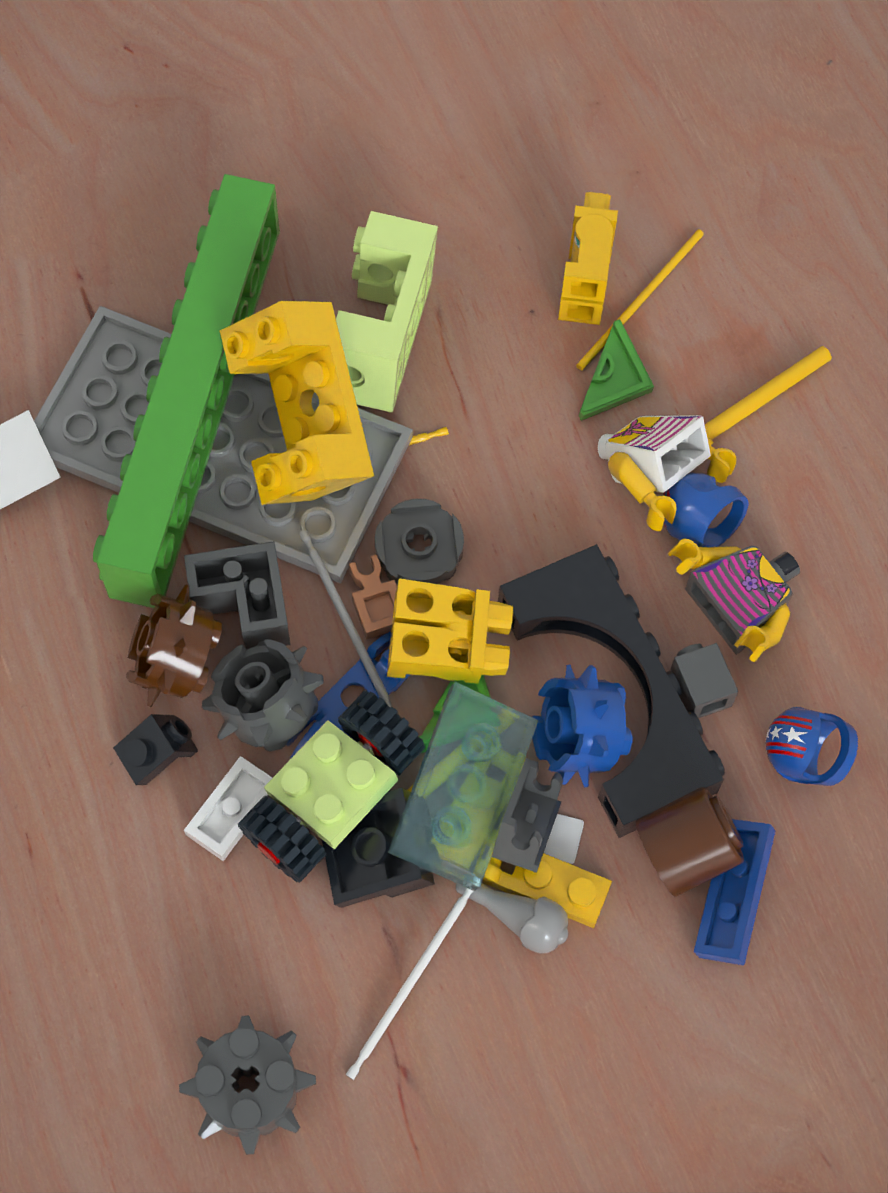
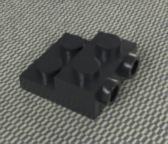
[322,788,440,908]

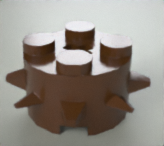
[126,584,222,707]

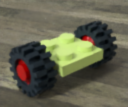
[238,690,425,883]

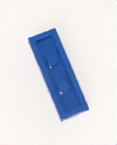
[694,819,776,965]

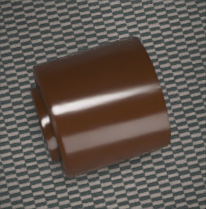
[636,787,744,897]

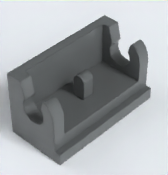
[491,758,563,873]

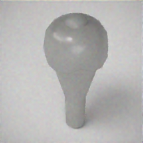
[456,875,568,954]

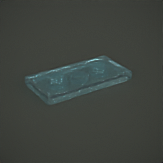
[388,682,538,891]

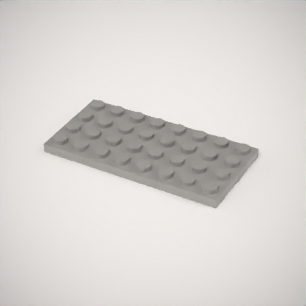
[34,306,413,584]

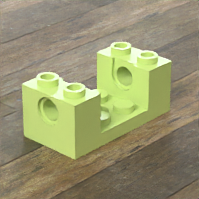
[336,211,438,413]

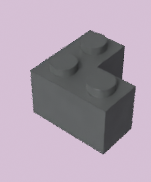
[184,541,291,650]

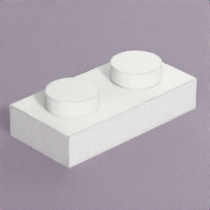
[184,756,272,861]

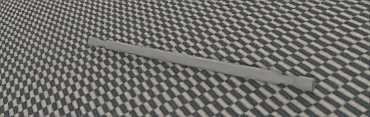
[299,529,398,714]

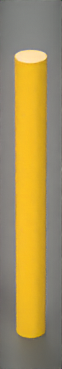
[705,346,832,440]

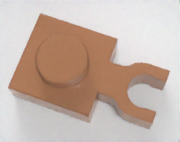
[349,555,397,640]

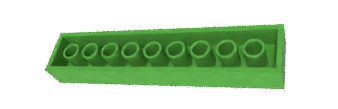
[93,174,280,608]

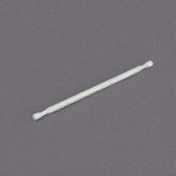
[346,878,480,1080]

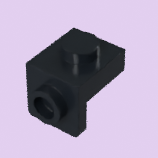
[113,714,198,785]

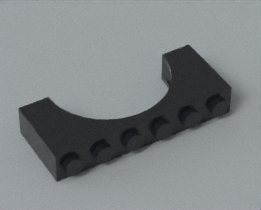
[498,544,725,838]

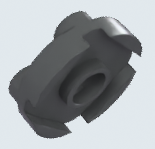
[375,499,464,584]

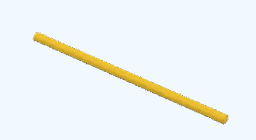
[576,229,704,371]

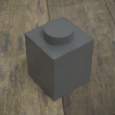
[670,643,738,718]

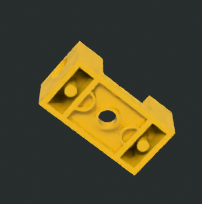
[220,301,374,505]

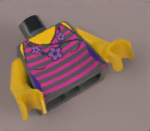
[667,539,800,662]

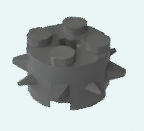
[202,639,324,751]
[179,1015,316,1155]

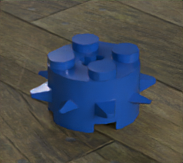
[532,664,633,788]

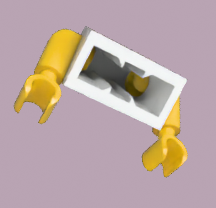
[598,415,737,531]

